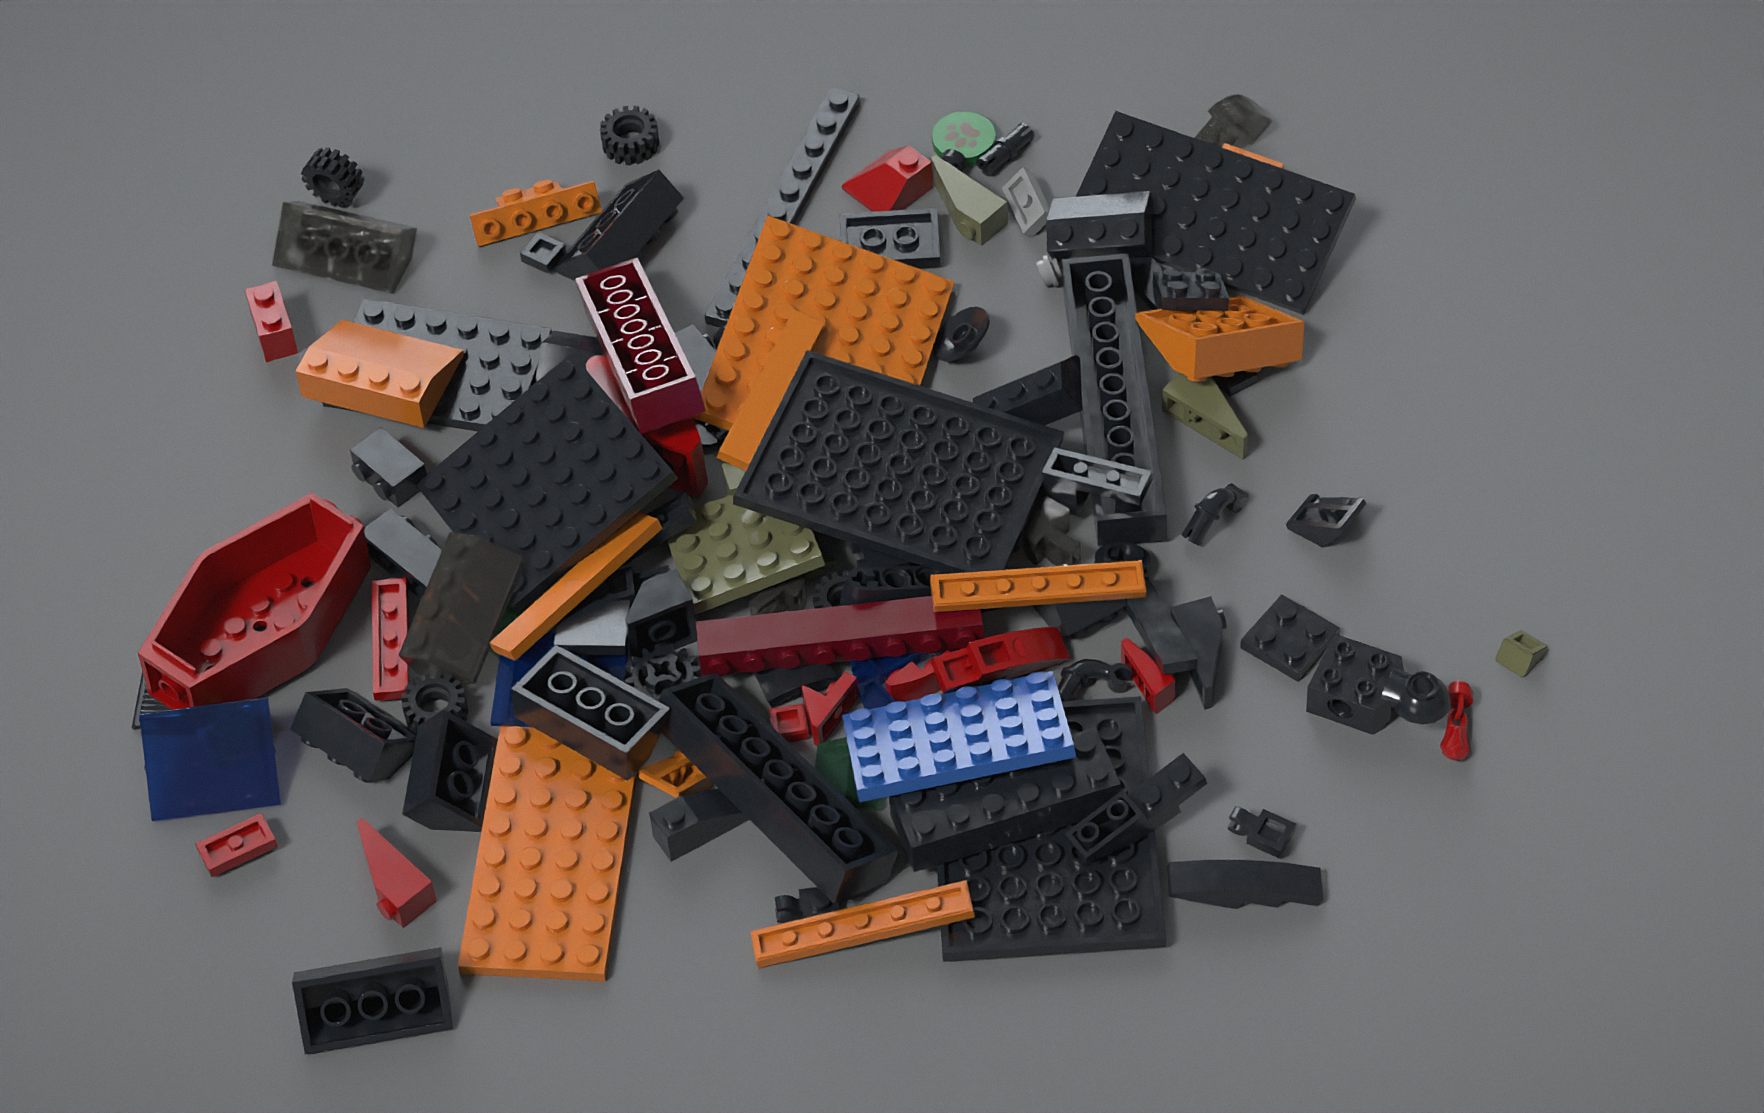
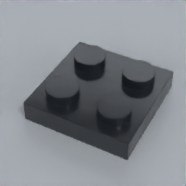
[1152,269,1229,310]
[1240,594,1340,682]

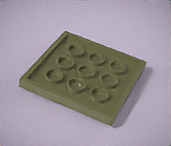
[667,495,825,615]

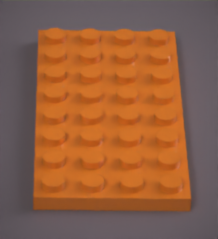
[458,724,638,982]

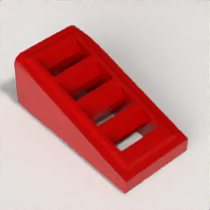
[1121,638,1175,714]

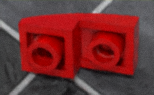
[885,650,950,704]

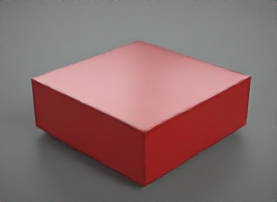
[768,703,809,742]

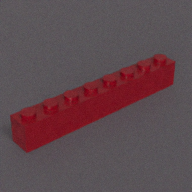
[696,596,983,676]

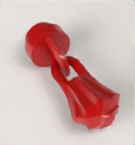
[1440,681,1474,761]

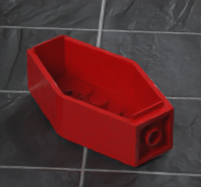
[138,492,371,728]

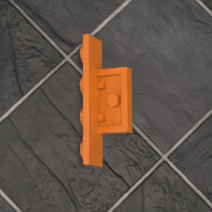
[469,180,602,246]

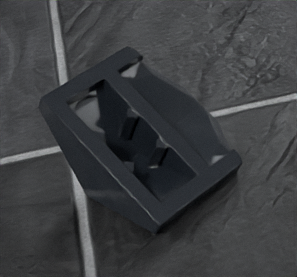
[535,331,604,383]
[1286,494,1366,548]

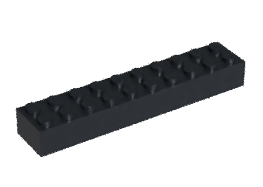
[1062,253,1167,546]

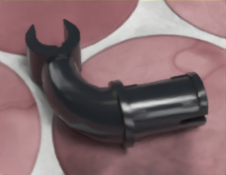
[1181,483,1248,546]
[1057,659,1132,701]

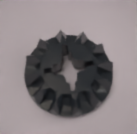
[1094,541,1151,574]

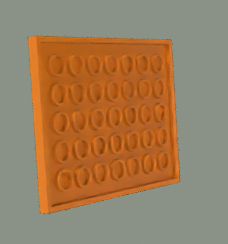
[694,215,955,431]

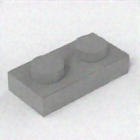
[1002,167,1050,237]

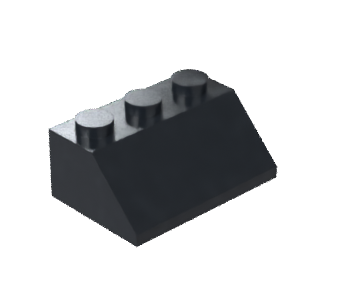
[1047,191,1152,263]
[973,354,1083,425]
[290,688,417,783]
[402,710,498,832]

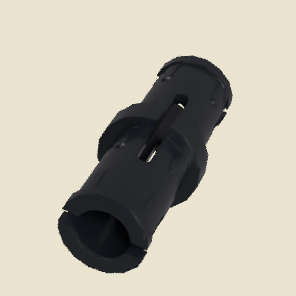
[976,122,1034,176]

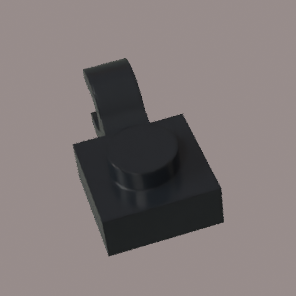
[1227,806,1296,859]
[775,887,840,923]

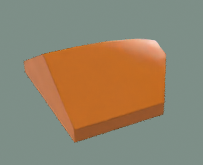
[638,750,713,798]

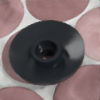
[933,307,990,361]

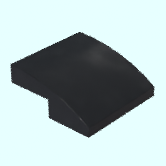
[754,663,839,708]

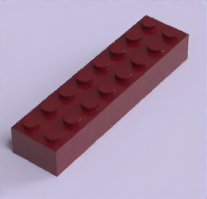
[575,257,706,434]

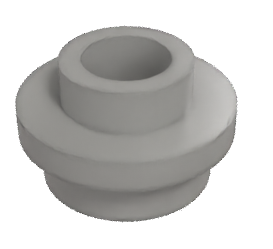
[1036,254,1062,287]

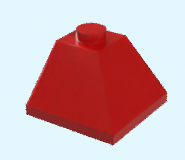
[842,145,933,212]

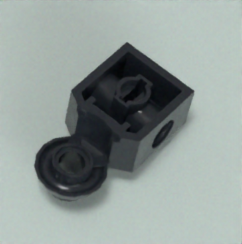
[1306,633,1452,735]

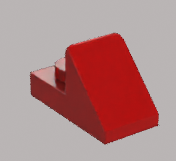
[801,671,859,748]

